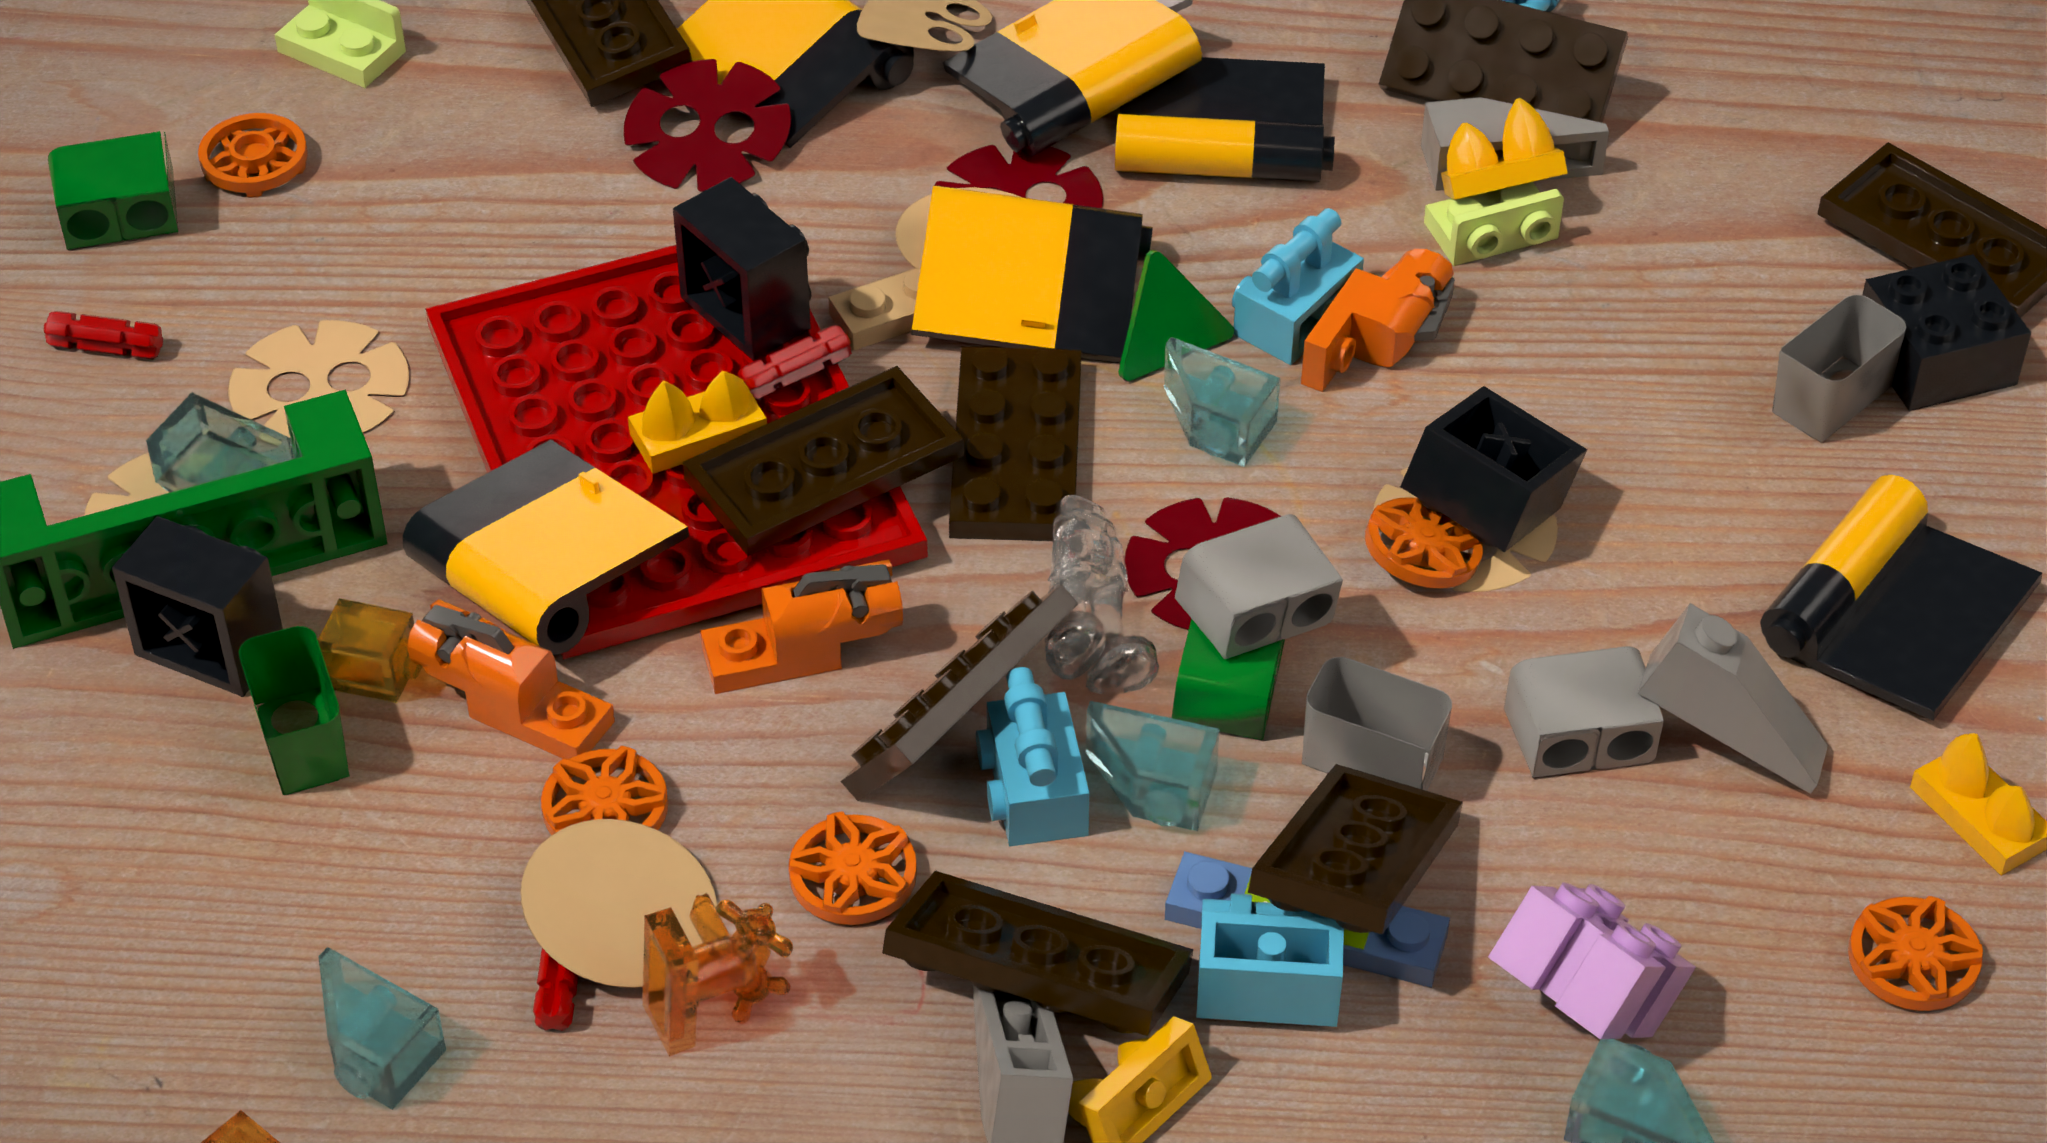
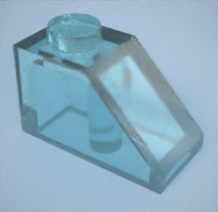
[1164,337,1280,467]
[146,392,294,492]
[1086,701,1220,831]
[318,947,446,1110]
[1564,1039,1715,1143]

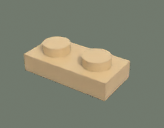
[828,268,921,350]

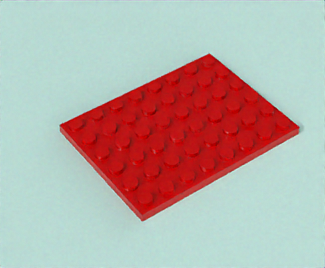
[425,245,928,660]

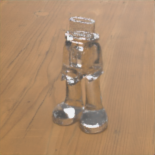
[1044,495,1159,694]

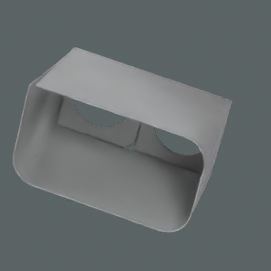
[1772,295,1906,443]
[1175,514,1343,659]
[1504,646,1664,778]
[1302,657,1452,791]

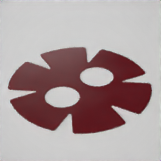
[624,59,791,192]
[935,145,1103,208]
[1124,497,1281,630]

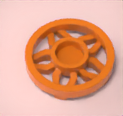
[198,113,308,197]
[1365,497,1483,588]
[541,746,668,835]
[789,811,917,925]
[1848,896,1983,1011]

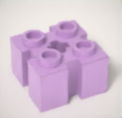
[1488,882,1696,1039]

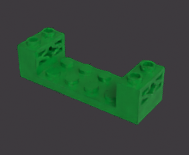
[0,389,388,649]

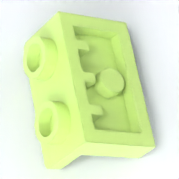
[275,0,406,88]
[1424,182,1564,266]

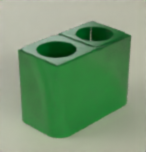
[48,131,178,250]
[1171,619,1285,740]
[239,626,350,796]

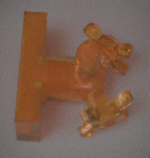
[642,893,793,1057]

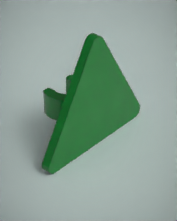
[1118,250,1234,381]

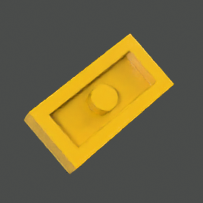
[1441,98,1568,200]
[628,371,767,474]
[1910,733,2047,876]
[1068,1016,1212,1143]

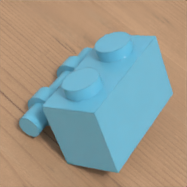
[1232,208,1364,365]
[976,667,1090,847]
[1196,893,1344,1027]

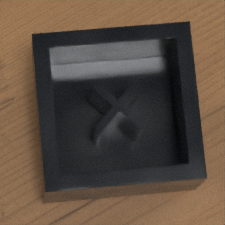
[673,177,812,361]
[1862,254,2032,411]
[1400,386,1588,552]
[112,516,283,697]

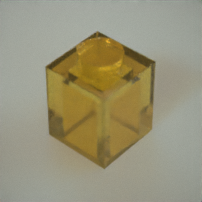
[318,598,422,703]

